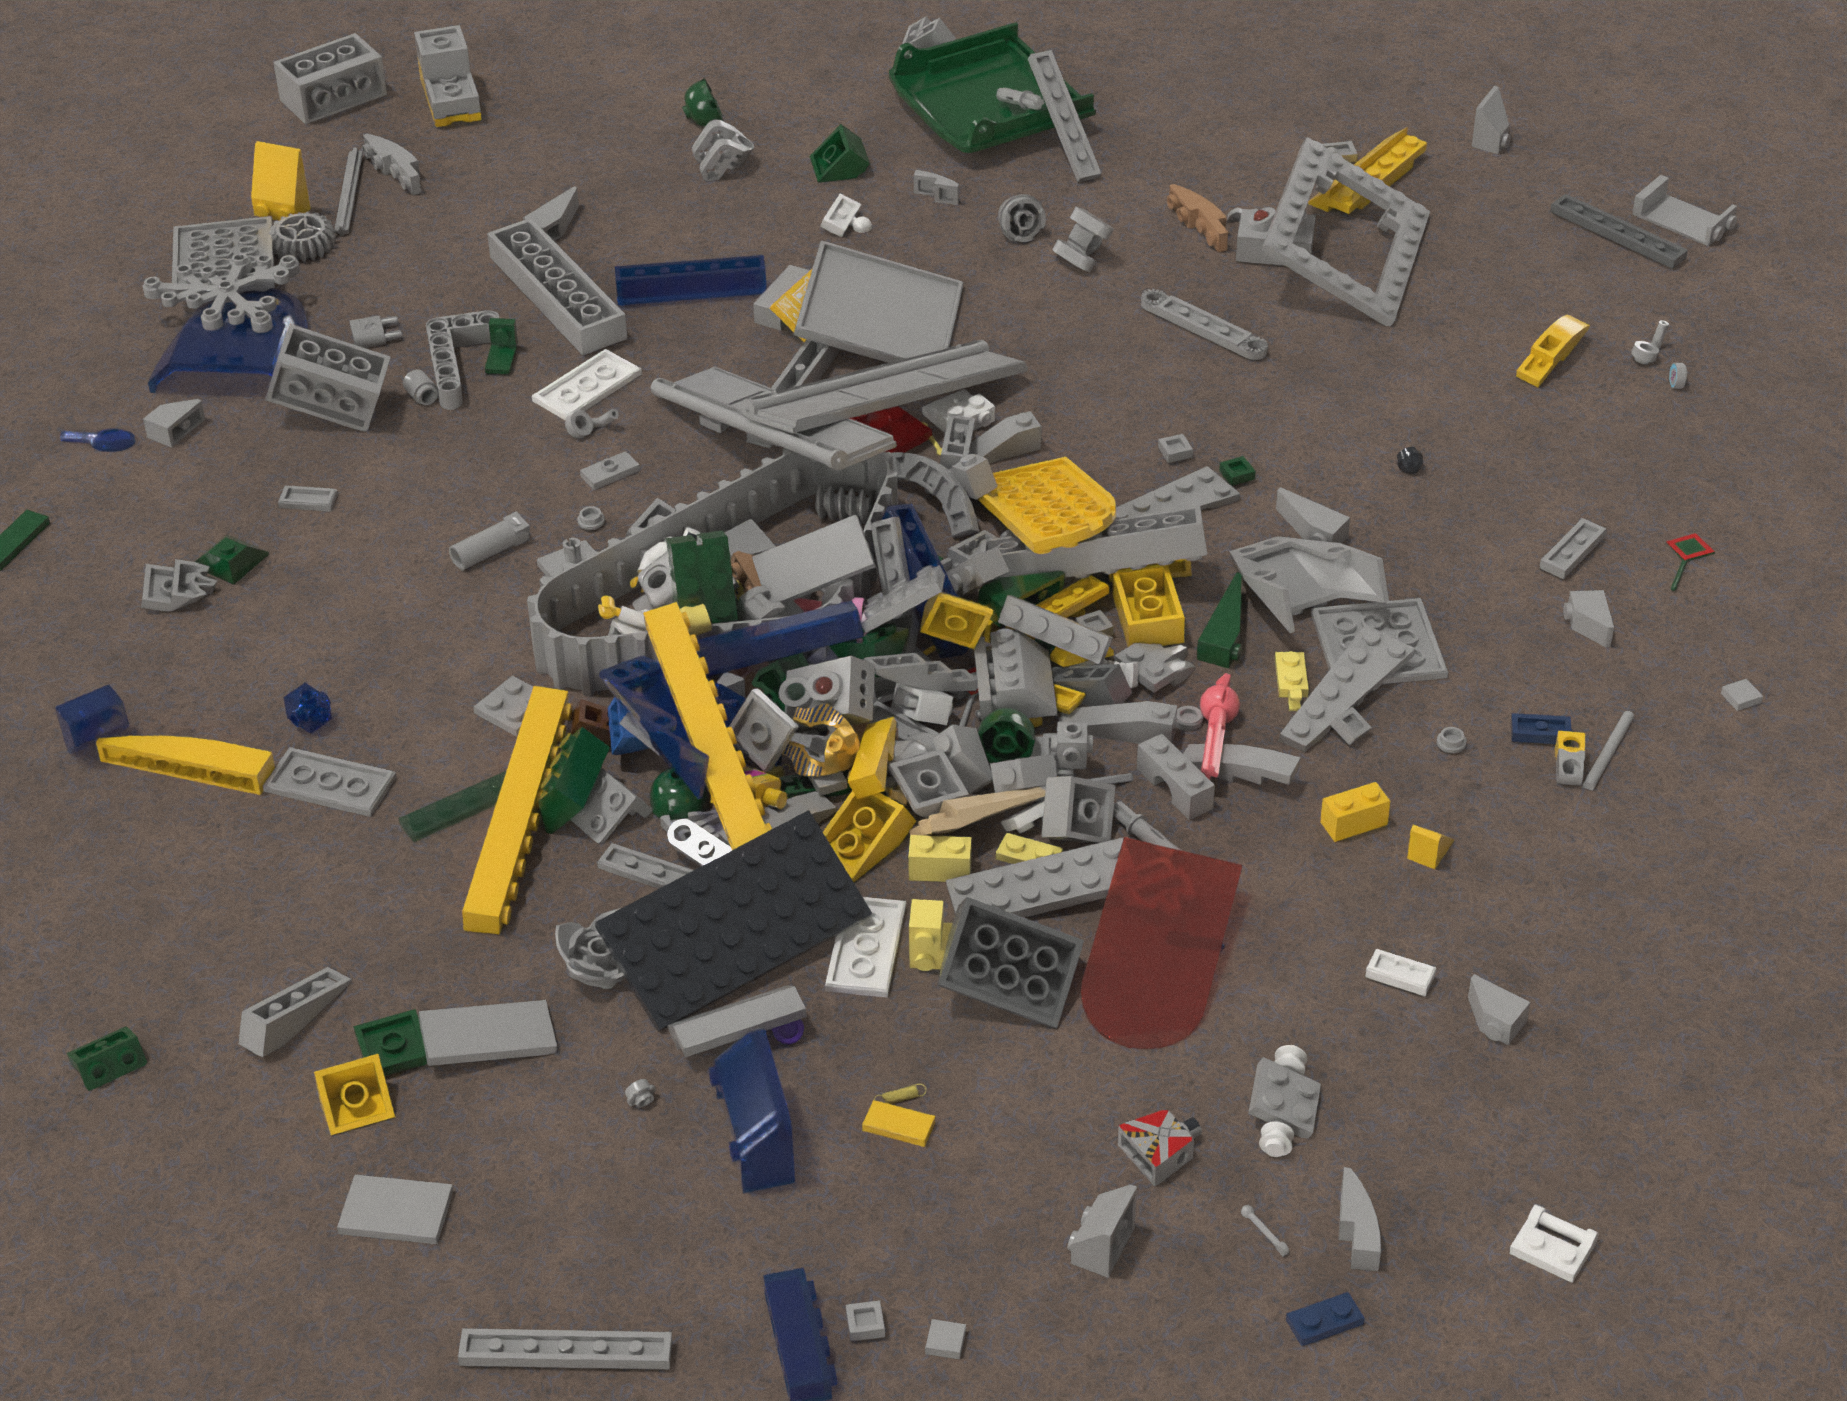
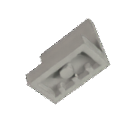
[570,768,653,844]

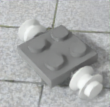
[1248,1045,1321,1157]

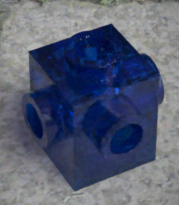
[283,683,332,734]

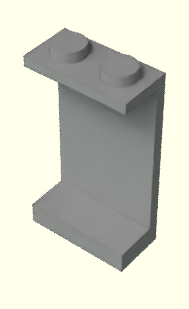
[1632,175,1737,246]

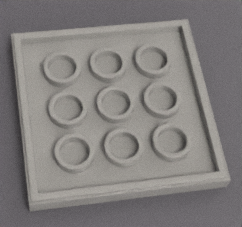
[1311,598,1448,684]

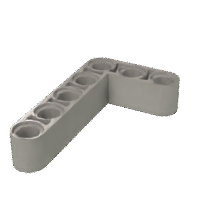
[426,310,499,410]

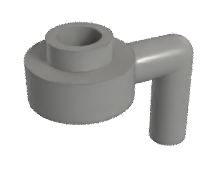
[1631,320,1669,364]
[565,409,619,439]

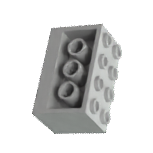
[273,33,387,124]
[265,324,390,431]

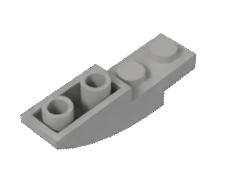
[362,134,421,195]

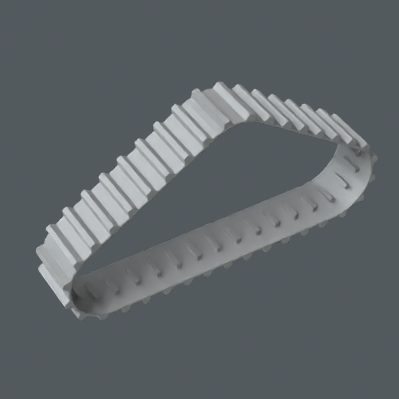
[527,448,898,696]

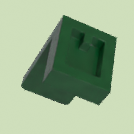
[485,318,518,374]

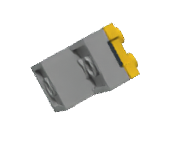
[414,25,481,127]

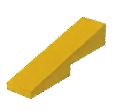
[848,716,896,799]

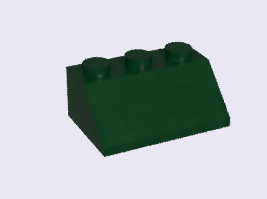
[538,727,610,834]

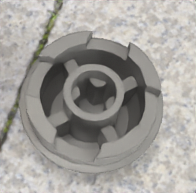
[998,194,1046,242]

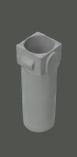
[449,511,530,571]

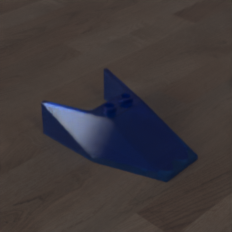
[599,655,783,799]

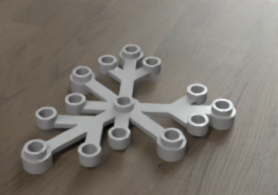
[142,253,300,333]

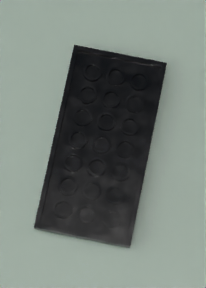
[594,810,873,1032]

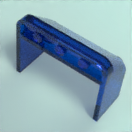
[708,1028,795,1194]

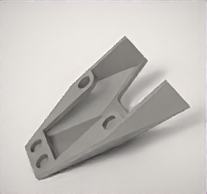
[1229,536,1389,633]

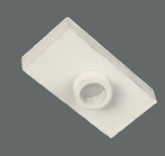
[1365,949,1436,996]

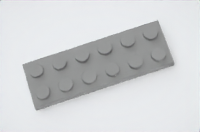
[946,838,1139,918]

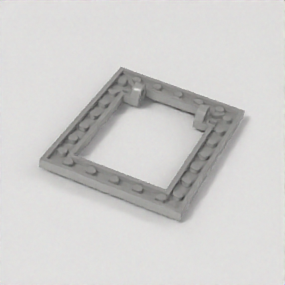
[1261,137,1430,326]

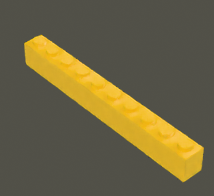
[643,602,772,850]
[462,686,573,934]

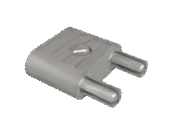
[349,316,402,348]

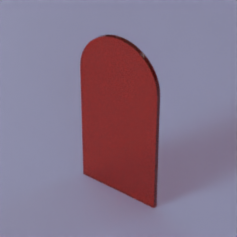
[1081,837,1243,1049]

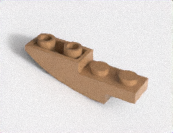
[1167,184,1228,253]

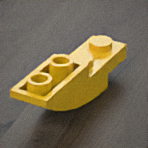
[1516,314,1590,388]

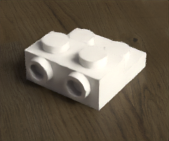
[922,389,995,433]

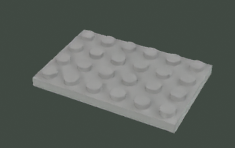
[172,216,275,295]

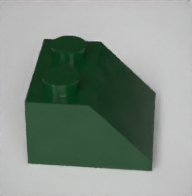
[809,124,870,183]

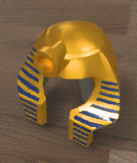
[782,704,859,776]

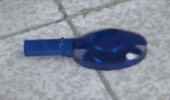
[60,428,136,452]

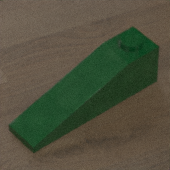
[1197,572,1242,669]

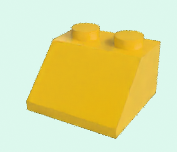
[920,592,993,649]

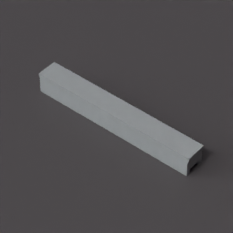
[746,339,841,448]

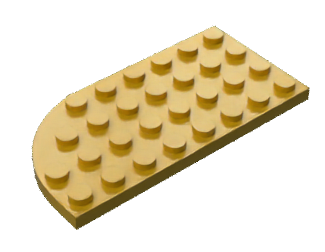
[978,457,1117,554]

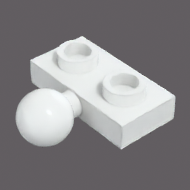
[820,194,872,237]

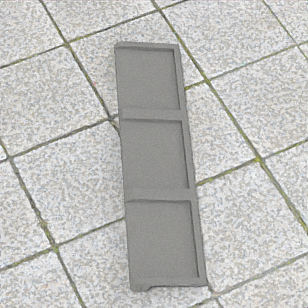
[741,340,1028,433]
[651,367,897,471]

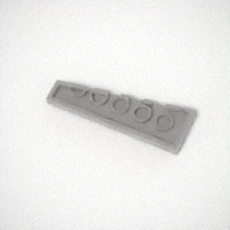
[1116,466,1240,519]
[1279,624,1415,752]

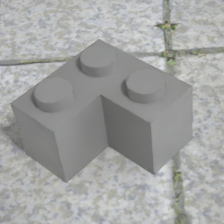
[902,16,956,56]

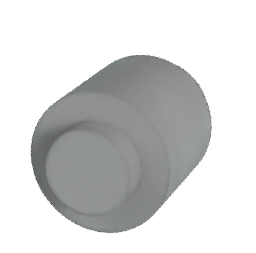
[403,370,438,405]

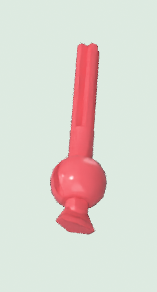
[1200,673,1240,780]

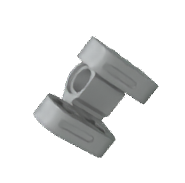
[692,120,754,181]
[1052,206,1114,272]

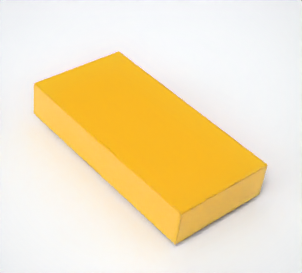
[862,1100,935,1147]

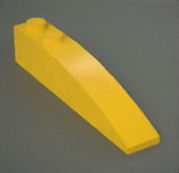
[96,736,275,795]

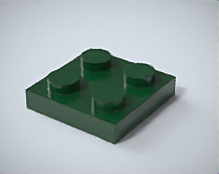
[353,1009,428,1076]

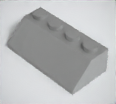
[990,629,1057,718]

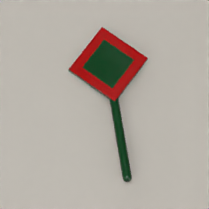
[1666,533,1715,591]

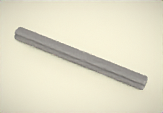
[334,148,363,236]

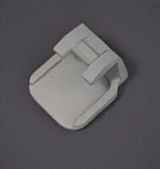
[737,585,805,622]

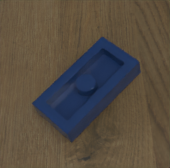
[1510,713,1572,745]
[1286,1292,1364,1347]

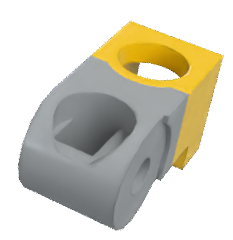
[1555,731,1585,786]

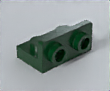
[66,1026,147,1091]

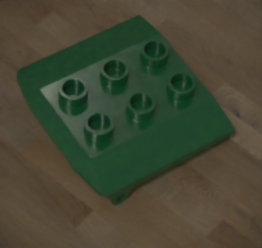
[889,22,1096,153]

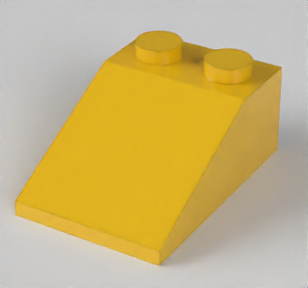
[251,141,311,221]
[823,791,916,882]

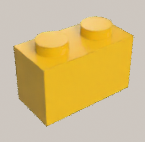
[1320,782,1391,842]

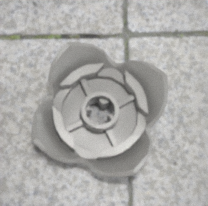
[555,908,625,989]

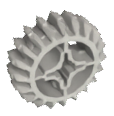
[269,211,336,263]

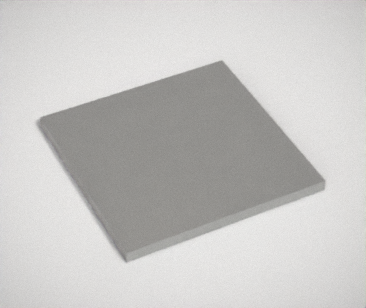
[794,241,964,363]

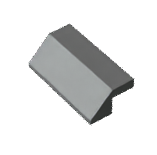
[667,985,807,1057]

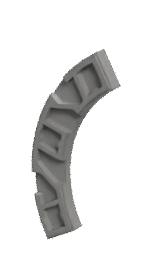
[891,452,979,538]

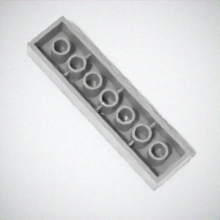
[487,218,627,355]
[980,506,1207,578]

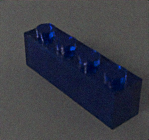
[763,1268,837,1401]

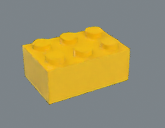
[1112,564,1185,647]

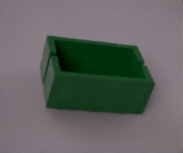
[666,530,738,624]

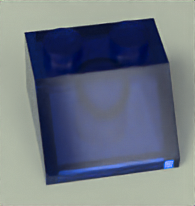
[55,684,129,754]

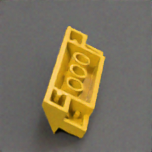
[1308,127,1427,214]

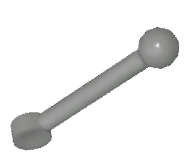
[1241,1205,1289,1257]

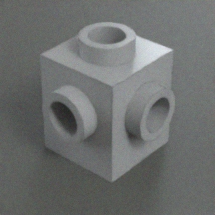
[1051,722,1093,769]

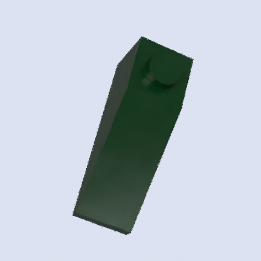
[978,571,1065,627]

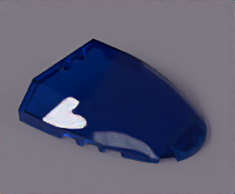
[148,288,308,393]

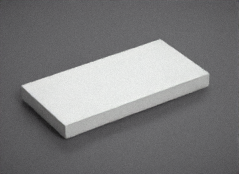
[532,349,642,420]
[825,897,906,998]

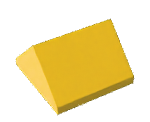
[314,1054,395,1135]

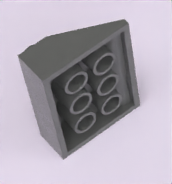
[937,897,1084,1029]

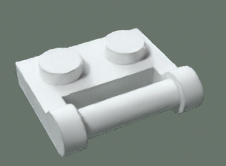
[1509,1204,1599,1283]

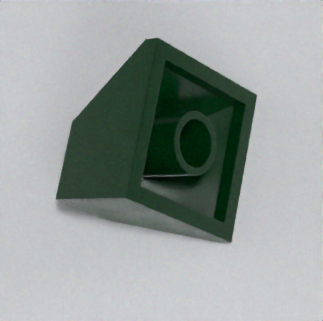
[194,534,269,585]

